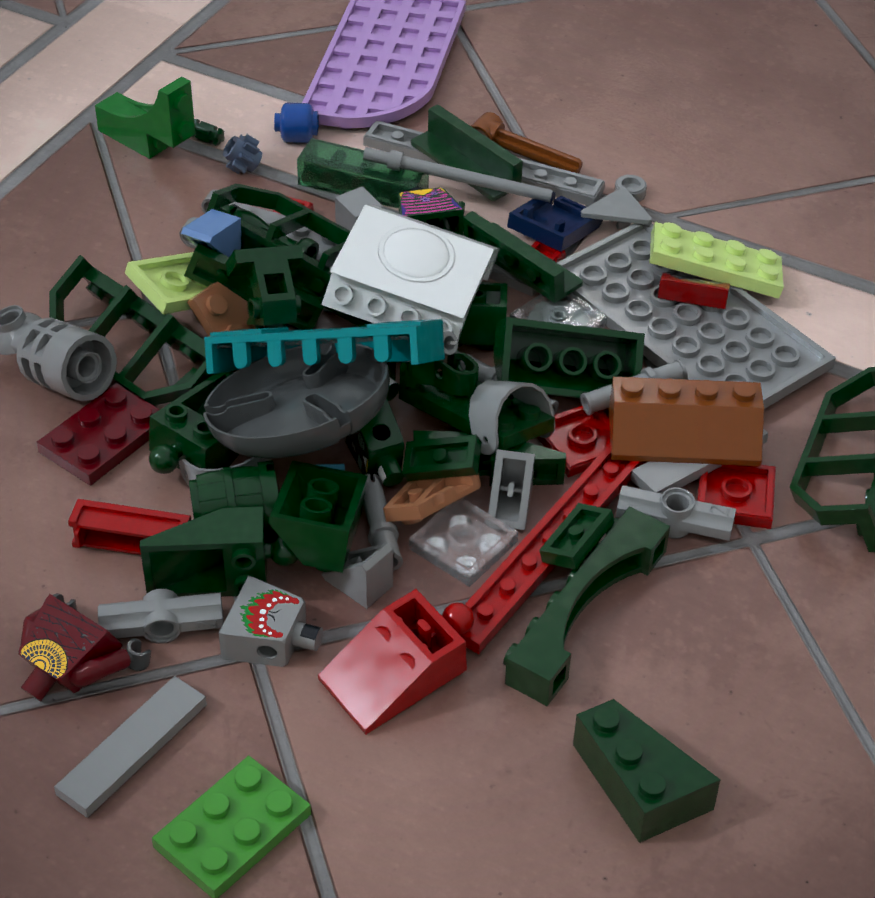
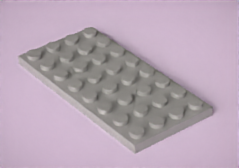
[557,223,836,409]

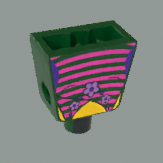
[398,187,464,236]

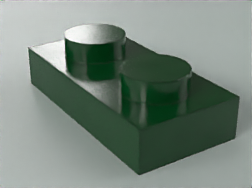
[402,434,482,481]
[539,503,615,570]

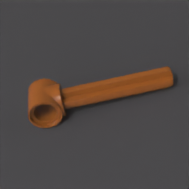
[471,112,583,174]

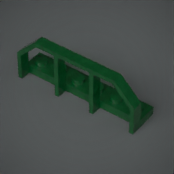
[206,183,374,327]
[49,255,237,406]
[789,367,875,552]

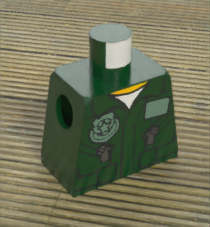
[345,398,404,487]

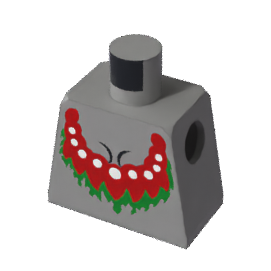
[219,576,323,667]

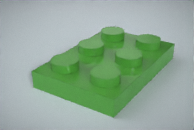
[152,755,311,898]

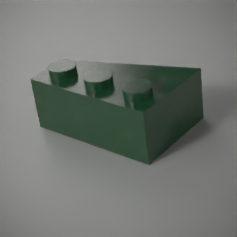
[573,699,721,843]

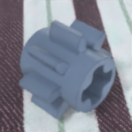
[223,134,262,174]

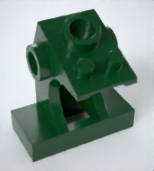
[225,245,304,329]

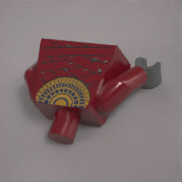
[18,593,151,702]

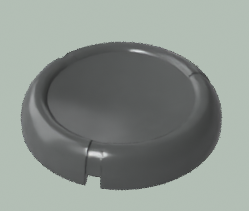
[203,342,390,458]

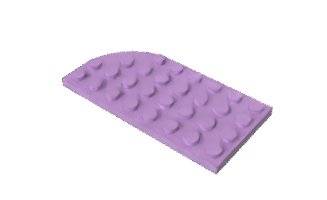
[302,0,466,129]

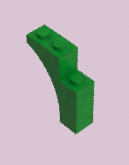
[95,76,196,159]

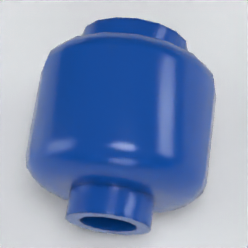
[274,102,319,143]

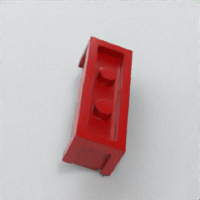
[68,499,191,555]

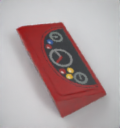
[658,273,730,309]

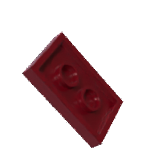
[37,383,160,486]

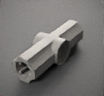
[616,485,736,541]
[98,589,224,643]

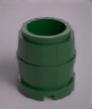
[189,460,279,538]

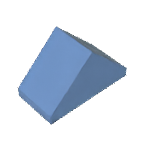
[181,209,241,257]

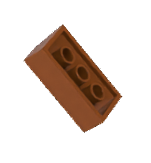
[609,376,764,466]

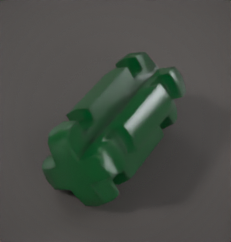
[192,119,225,146]

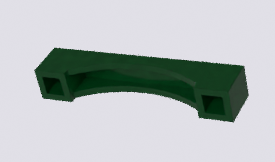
[503,506,670,706]

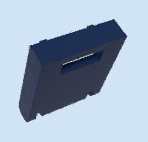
[507,192,603,252]

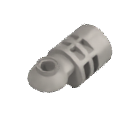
[0,305,117,401]

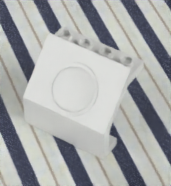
[321,205,500,345]

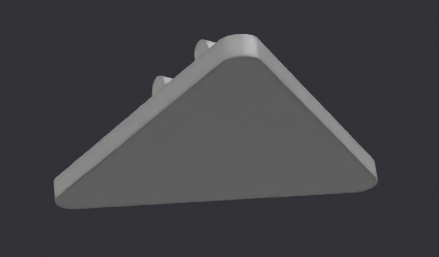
[581,188,652,229]

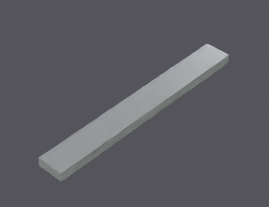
[363,121,605,206]

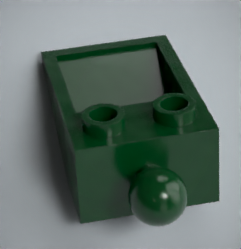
[149,371,239,474]
[140,506,298,597]

